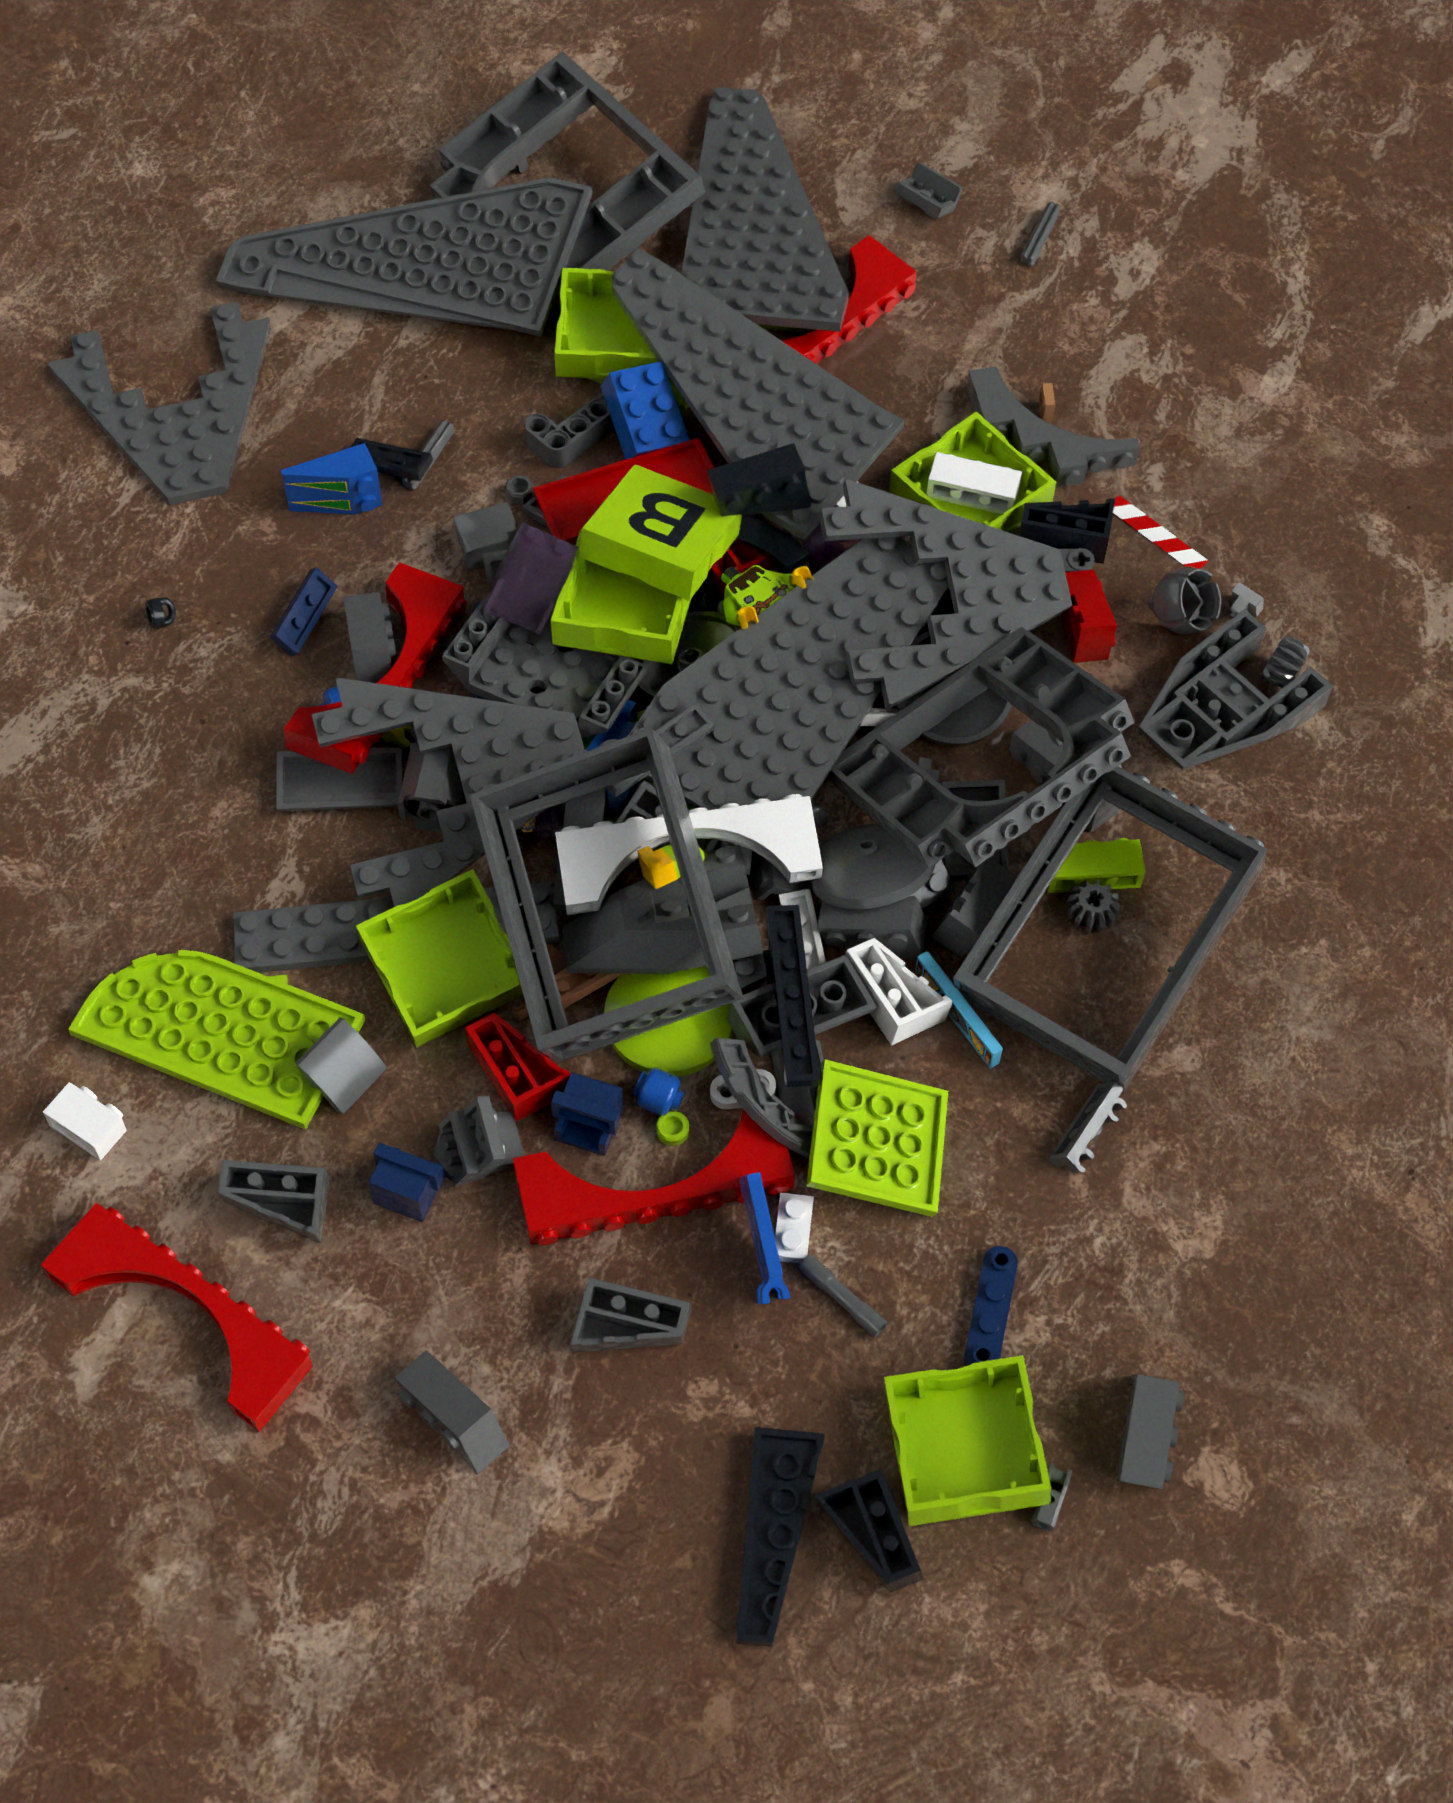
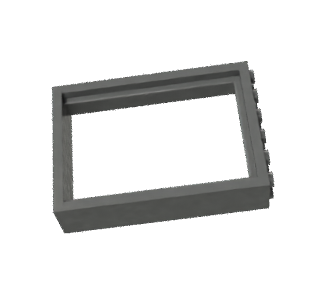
[470,728,743,1063]
[953,764,1268,1094]

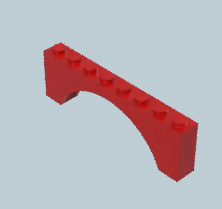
[781,235,917,364]
[284,562,467,774]
[513,1110,795,1246]
[41,1202,313,1432]

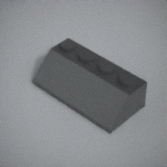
[727,954,877,1057]

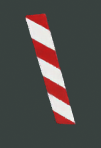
[1113,495,1209,569]

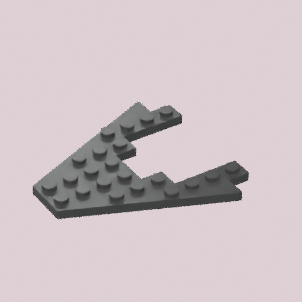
[48,302,271,505]
[818,480,1072,709]
[312,678,584,907]

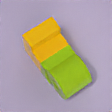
[637,843,704,889]

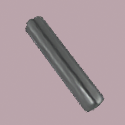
[1020,202,1061,266]
[402,420,454,490]

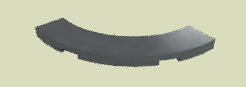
[710,1038,813,1159]

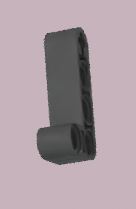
[524,392,615,468]

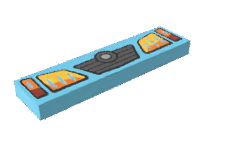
[915,951,1003,1069]

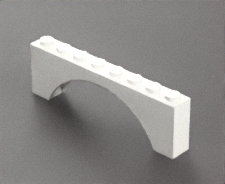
[555,794,823,915]

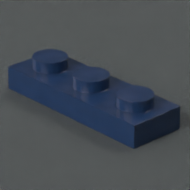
[269,567,338,656]

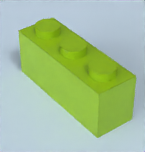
[1047,838,1146,893]

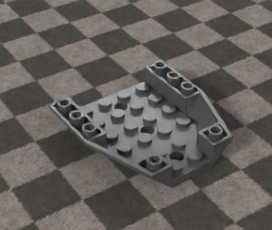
[442,547,650,739]

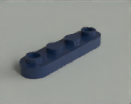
[964,1246,1018,1366]

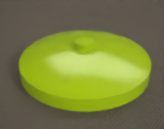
[604,966,733,1077]

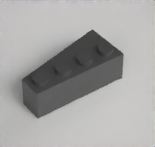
[1009,720,1119,833]

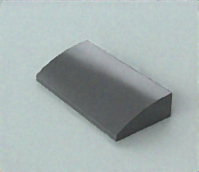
[277,747,404,812]

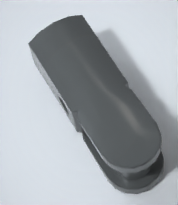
[1031,1463,1072,1531]

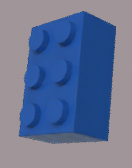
[600,361,690,459]

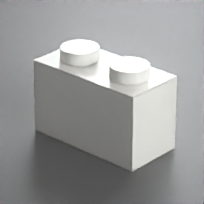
[43,1082,127,1161]

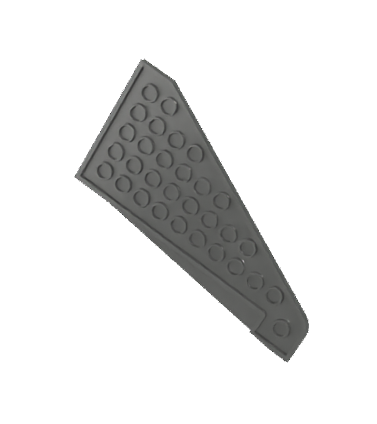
[681,87,849,332]

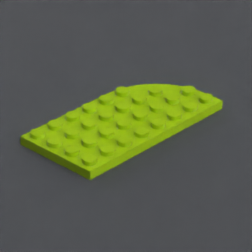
[68,950,365,1130]

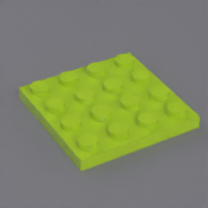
[806,1059,949,1217]

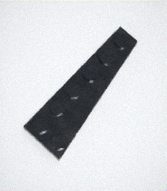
[736,1427,825,1647]

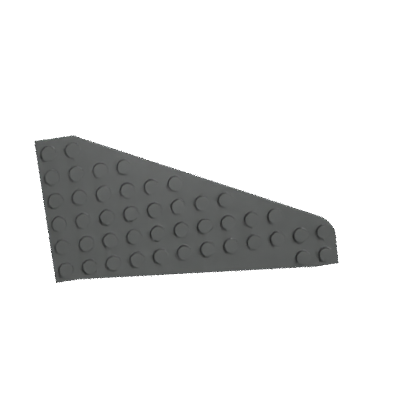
[216,177,593,337]
[612,248,905,540]

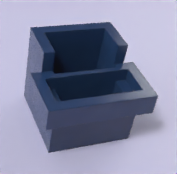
[551,1072,623,1156]
[368,1142,445,1223]

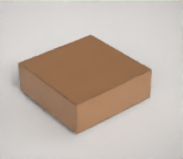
[1038,383,1055,424]

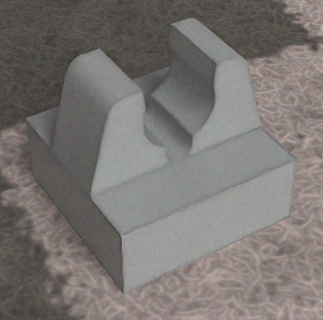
[1230,582,1264,618]

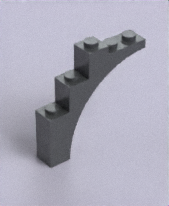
[966,366,1140,487]

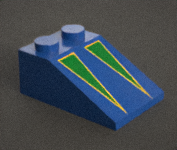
[281,443,382,514]

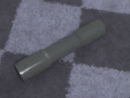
[798,1254,888,1338]

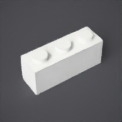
[927,452,1022,514]

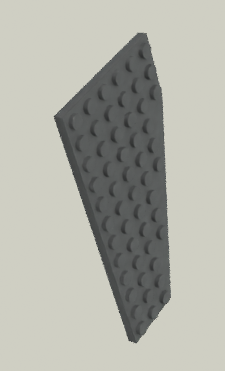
[627,537,949,810]

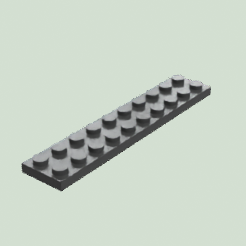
[233,881,559,973]

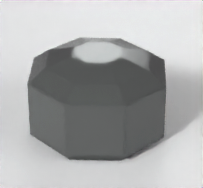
[505,475,534,505]

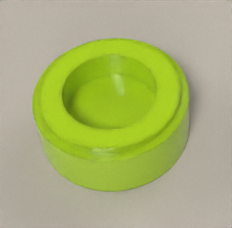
[656,1111,689,1146]

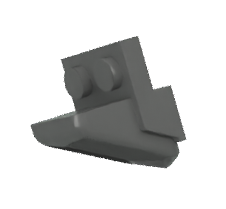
[433,1096,524,1186]

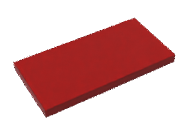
[533,438,714,550]

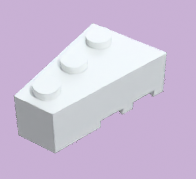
[846,938,953,1046]

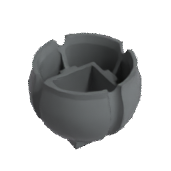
[1148,567,1221,636]

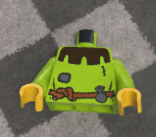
[721,565,813,630]

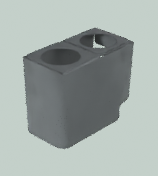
[454,502,517,570]

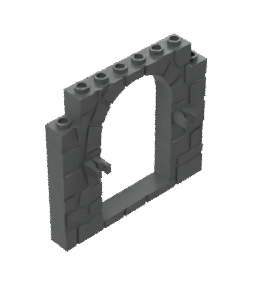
[430,51,705,271]
[829,626,1135,868]

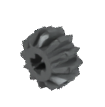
[1263,635,1310,688]
[1065,879,1120,934]

